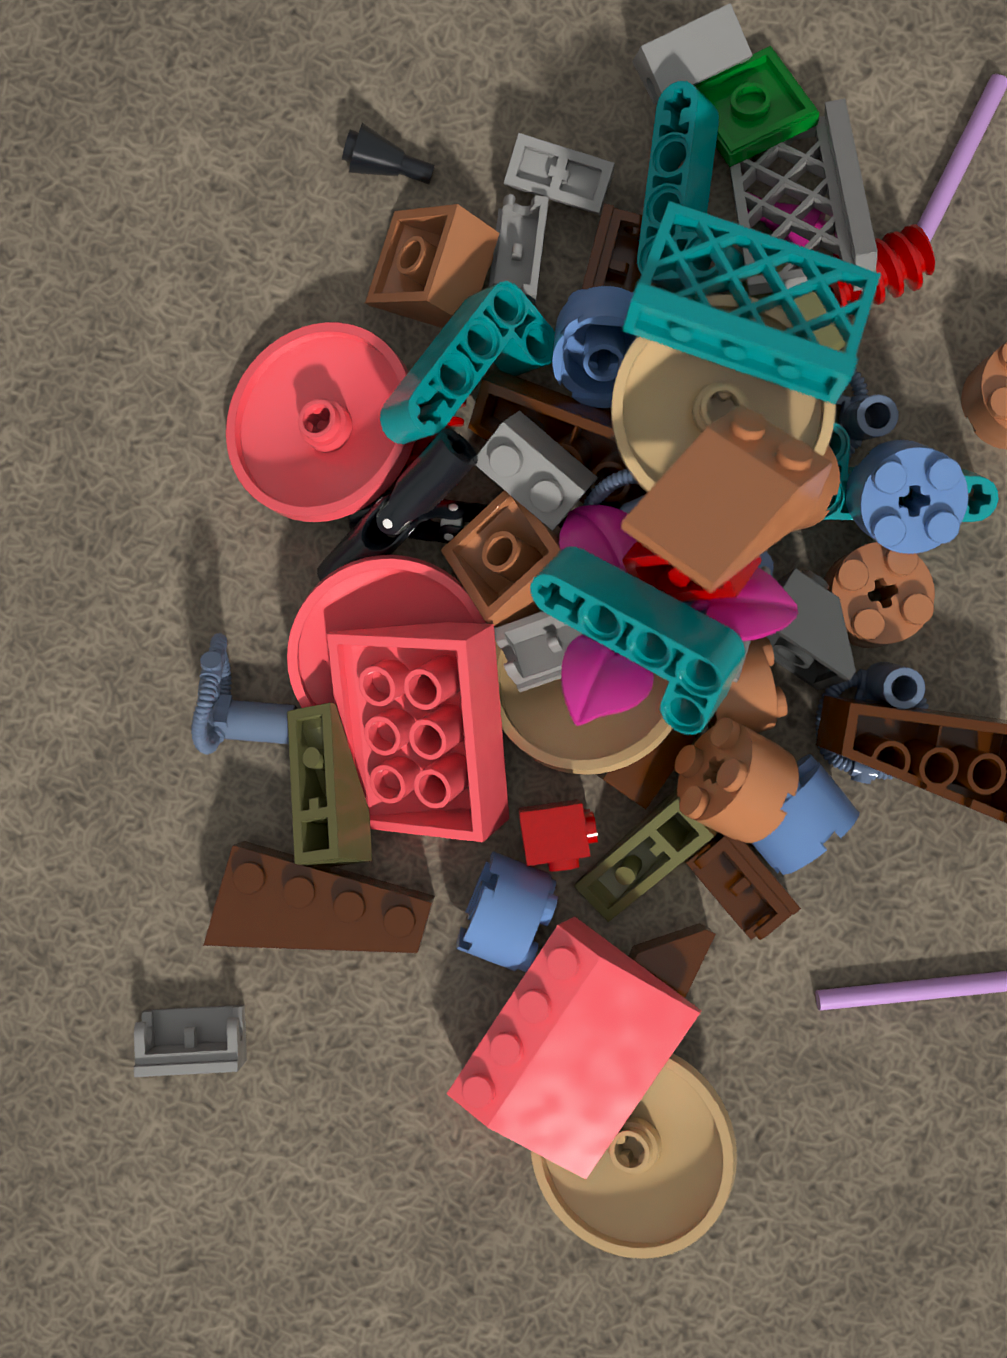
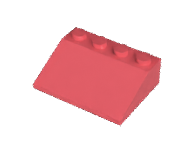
[327,622,509,842]
[447,917,702,1179]

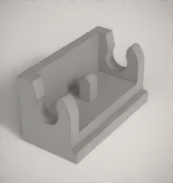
[632,3,753,104]
[504,133,615,215]
[489,194,549,307]
[494,611,582,692]
[134,1005,247,1077]

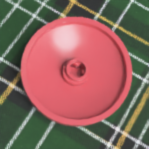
[226,322,419,522]
[287,555,487,708]

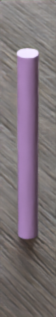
[917,74,1007,242]
[815,971,1007,1011]

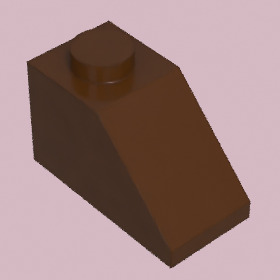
[628,923,716,998]

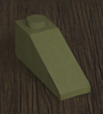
[287,703,372,867]
[574,789,717,922]

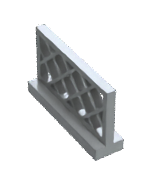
[729,99,878,296]

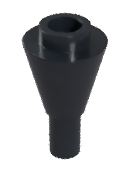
[342,123,435,185]

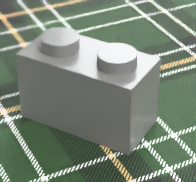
[476,411,598,531]

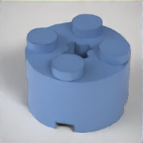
[552,286,638,408]
[846,440,968,554]
[752,754,859,875]
[456,851,558,972]

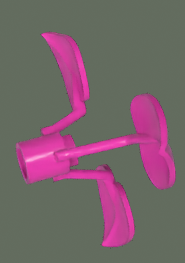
[559,505,798,726]

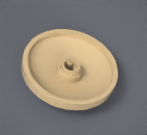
[611,294,836,493]
[495,639,673,775]
[531,1054,737,1259]

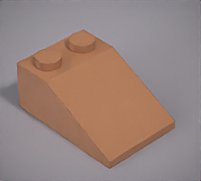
[621,404,833,593]

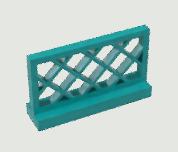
[623,201,881,405]

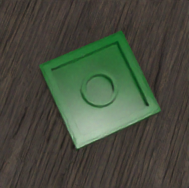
[694,46,820,167]

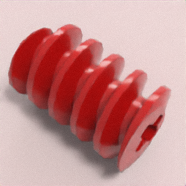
[828,224,935,307]

